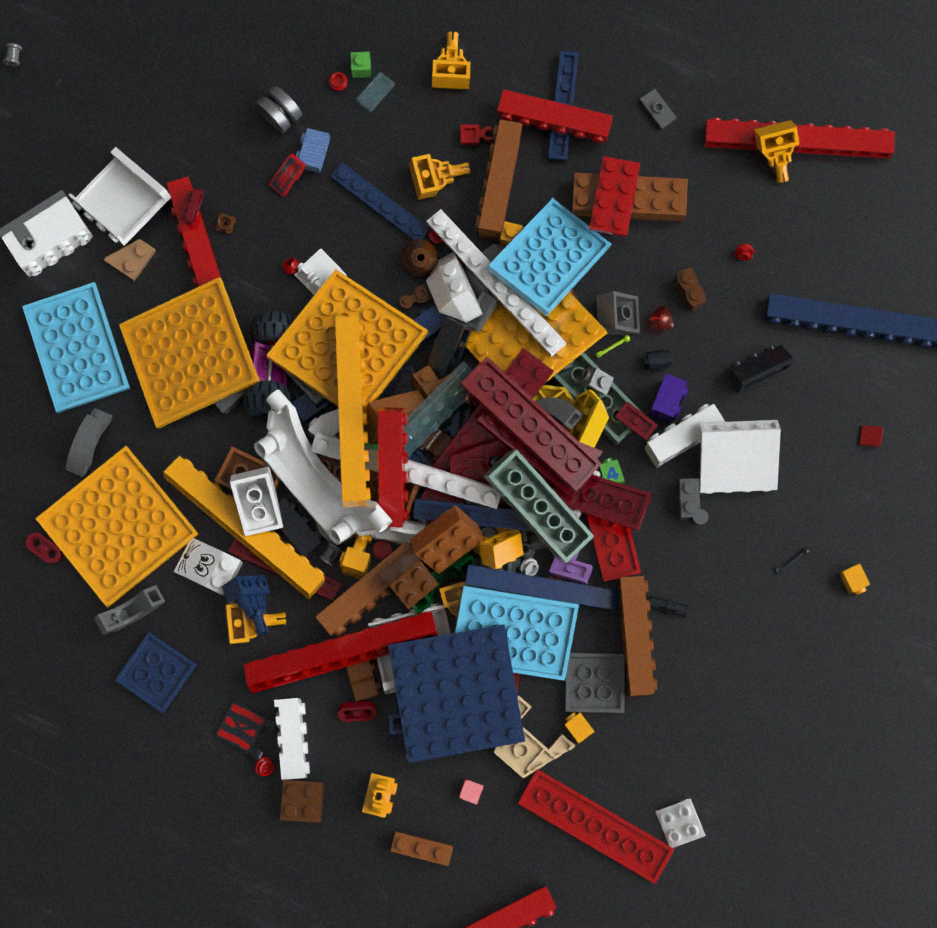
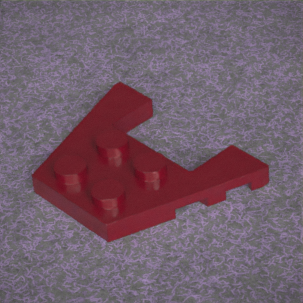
[450,440,509,509]

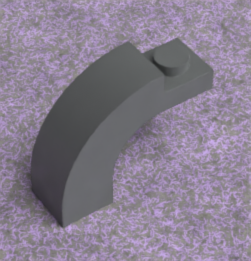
[535,397,583,429]
[66,408,112,477]
[94,585,166,635]

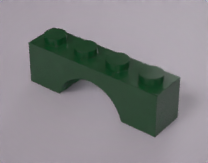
[412,552,480,614]

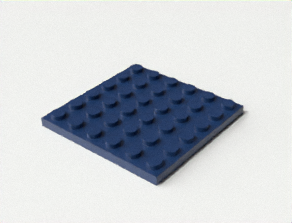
[388,624,525,763]

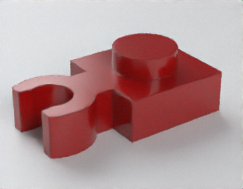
[460,124,493,145]

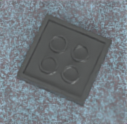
[565,653,625,713]

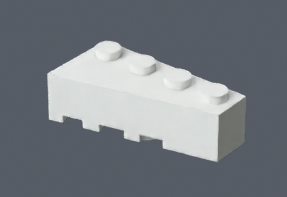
[274,698,310,780]

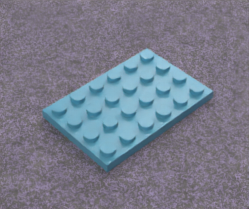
[487,198,611,317]
[22,282,130,413]
[454,585,579,681]

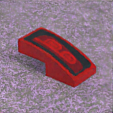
[269,153,306,197]

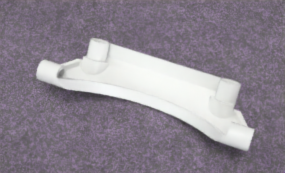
[254,390,392,544]

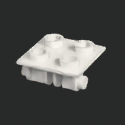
[294,248,346,295]
[655,799,706,848]

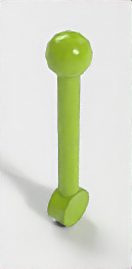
[595,335,630,358]

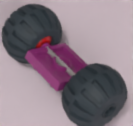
[243,310,294,420]

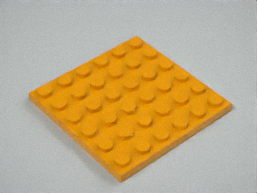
[266,269,428,413]
[119,277,260,428]
[460,292,607,382]
[36,446,199,608]

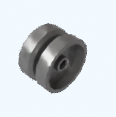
[255,85,302,133]

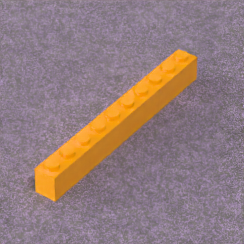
[335,316,371,508]
[164,456,325,599]

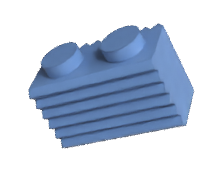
[296,128,330,173]

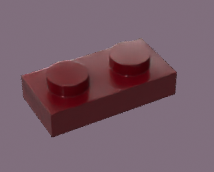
[615,401,658,441]

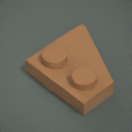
[104,239,156,281]

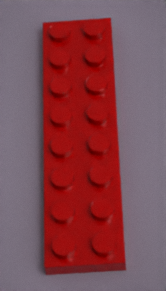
[518,769,674,884]

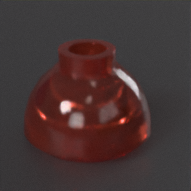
[649,306,674,331]

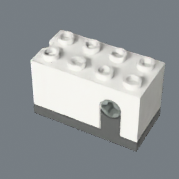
[0,190,93,277]

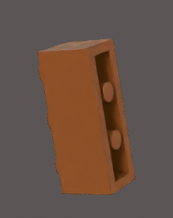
[391,831,453,866]

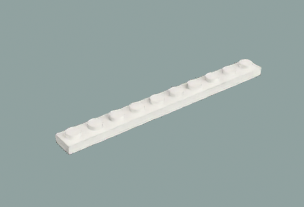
[427,209,566,357]
[311,431,501,509]

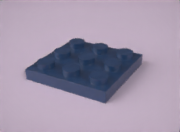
[115,632,197,713]

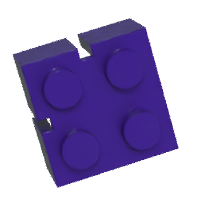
[648,374,688,424]

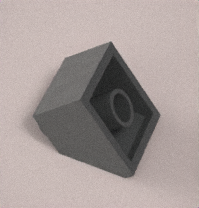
[596,291,640,335]

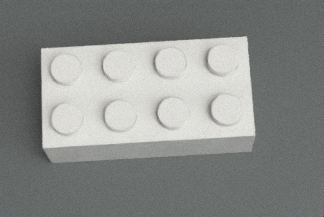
[645,404,725,468]

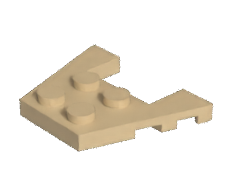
[493,695,575,778]

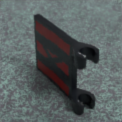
[215,701,278,759]

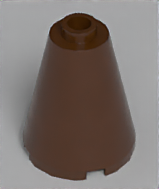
[401,239,439,277]

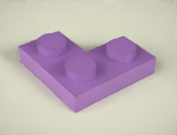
[549,552,593,585]

